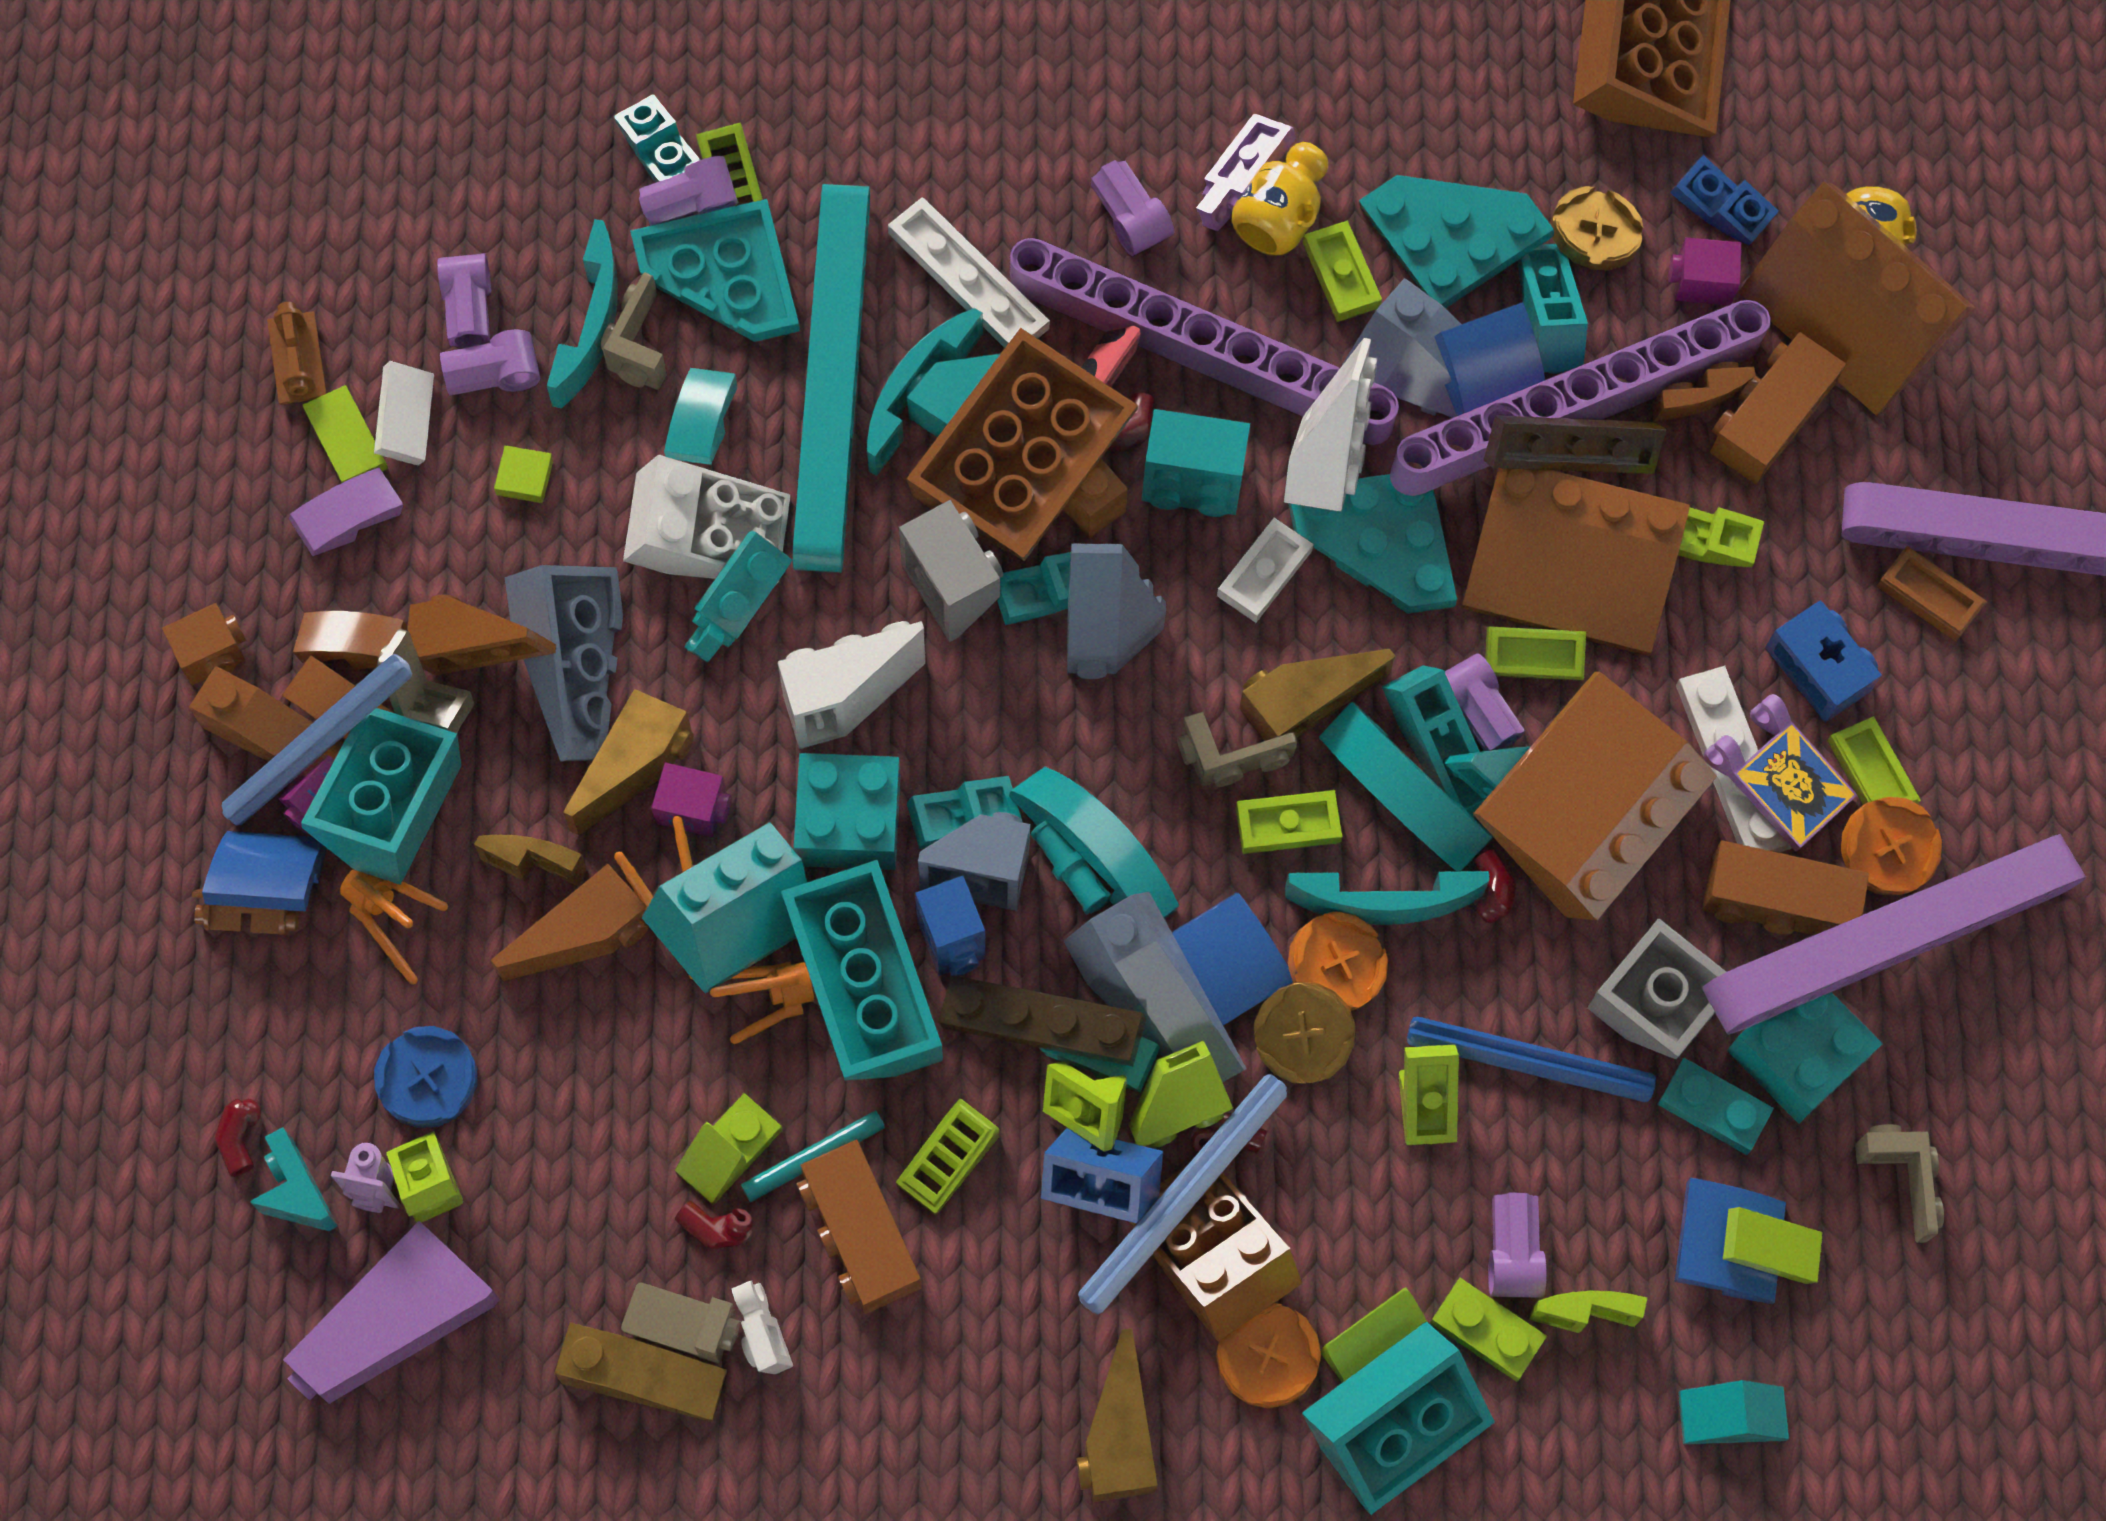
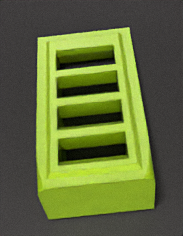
[696,122,763,202]
[896,1098,999,1216]

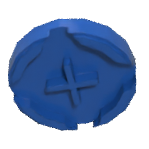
[374,1026,477,1128]

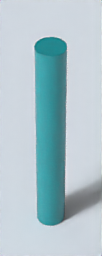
[741,1110,885,1202]

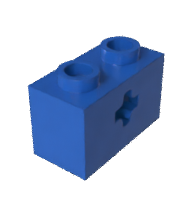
[1765,600,1882,723]
[915,876,985,976]
[1041,1128,1163,1223]

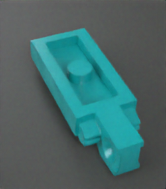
[684,530,793,662]

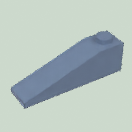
[1342,278,1546,429]
[1067,544,1166,679]
[505,565,623,761]
[1064,892,1247,1083]

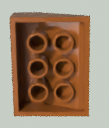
[1573,0,1730,138]
[1738,181,1976,416]
[906,328,1138,561]
[1462,468,1690,656]
[1473,672,1717,921]

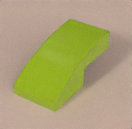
[1678,507,1764,567]
[1529,1291,1647,1333]

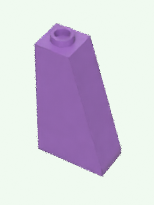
[283,1221,500,1404]

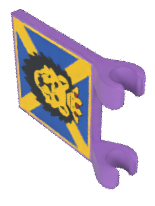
[1704,694,1857,852]

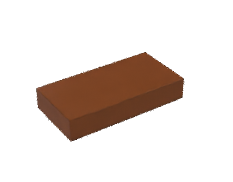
[1877,546,1987,642]

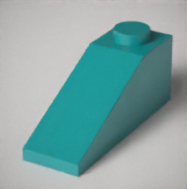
[1517,244,1588,374]
[1381,665,1484,816]

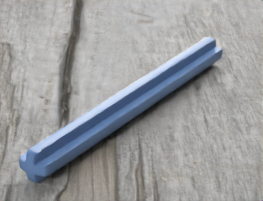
[1078,1074,1287,1314]

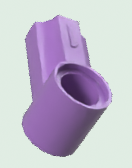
[639,156,738,226]
[1091,160,1174,256]
[437,253,491,349]
[440,329,540,396]
[1445,653,1525,751]
[1488,1193,1546,1298]

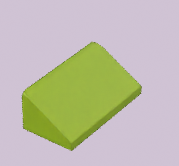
[1321,1287,1428,1383]

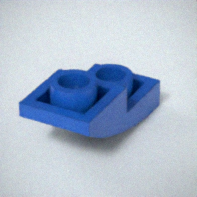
[1670,155,1779,245]

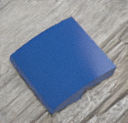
[1434,302,1545,416]
[202,831,327,911]
[1172,893,1293,1025]
[1674,1177,1786,1304]

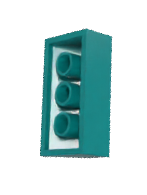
[781,860,943,1080]

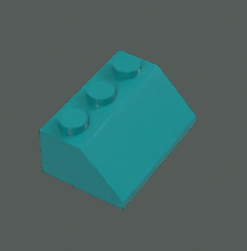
[301,708,461,885]
[642,822,807,994]
[1302,1322,1495,1515]

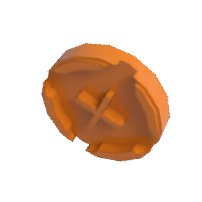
[1841,796,1942,896]
[1288,911,1388,1011]
[1216,1303,1321,1408]

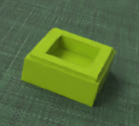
[494,446,553,503]

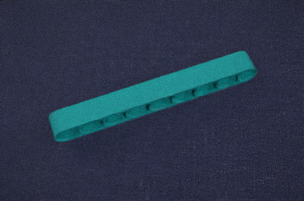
[793,184,870,573]

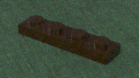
[1483,415,1667,474]
[938,975,1146,1067]

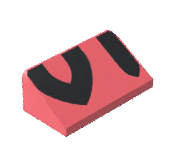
[1081,326,1141,387]

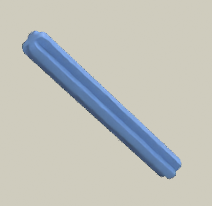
[221,654,412,825]

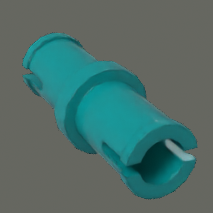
[1030,820,1112,915]

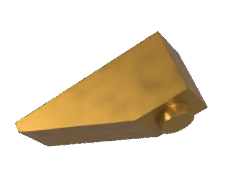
[1239,649,1396,741]
[563,689,694,835]
[555,1322,727,1422]
[1077,1328,1158,1502]

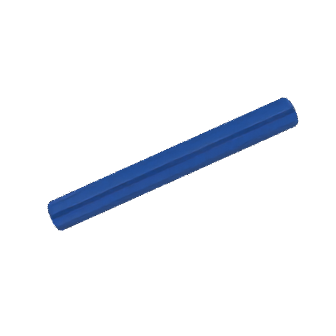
[1407,1016,1656,1102]

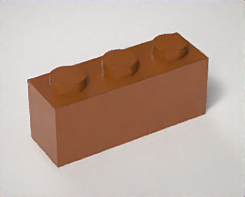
[1710,332,1846,485]
[1702,840,1869,936]
[796,1140,922,1314]

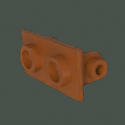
[267,302,327,405]
[192,888,299,935]

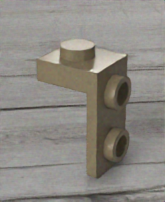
[601,272,667,390]
[377,629,474,733]
[1177,712,1297,787]
[1855,1124,1944,1243]
[621,1282,741,1364]

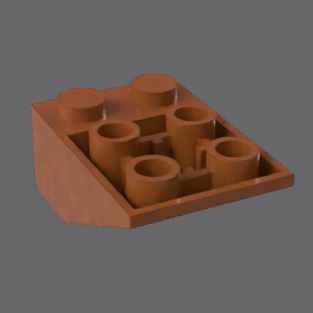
[1130,1166,1303,1342]

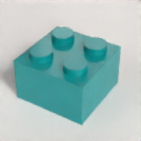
[1142,409,1250,517]
[794,753,901,870]
[1727,992,1883,1124]

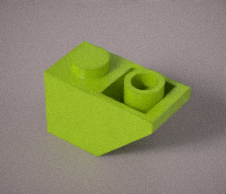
[1129,1040,1233,1148]

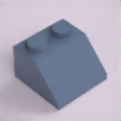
[918,812,1030,911]

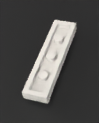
[888,197,1050,348]
[1676,666,1792,853]

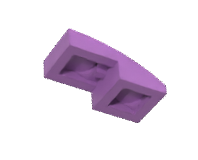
[289,467,403,556]

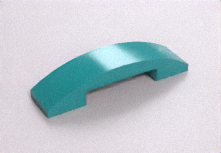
[547,219,618,408]
[867,308,983,476]
[1319,702,1494,872]
[1008,767,1179,919]
[1285,871,1490,925]

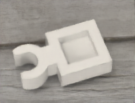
[732,1281,793,1374]

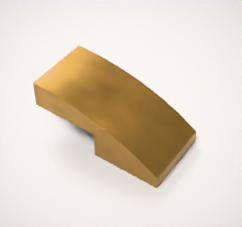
[474,834,587,886]

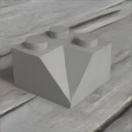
[899,500,1003,642]
[1587,918,1726,1059]

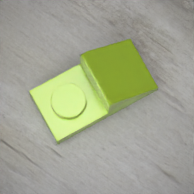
[1399,1045,1459,1145]
[1043,1061,1127,1151]
[675,1093,783,1205]
[386,1131,463,1223]

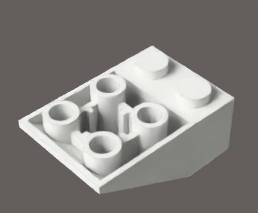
[1284,338,1377,511]
[623,455,790,583]
[778,621,925,749]

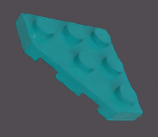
[1359,175,1554,308]
[630,199,800,342]
[1288,474,1457,614]

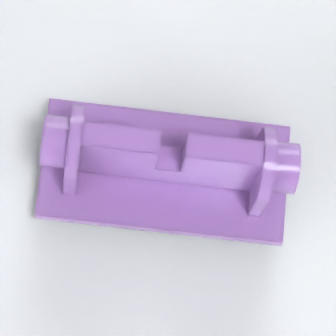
[331,1143,400,1213]

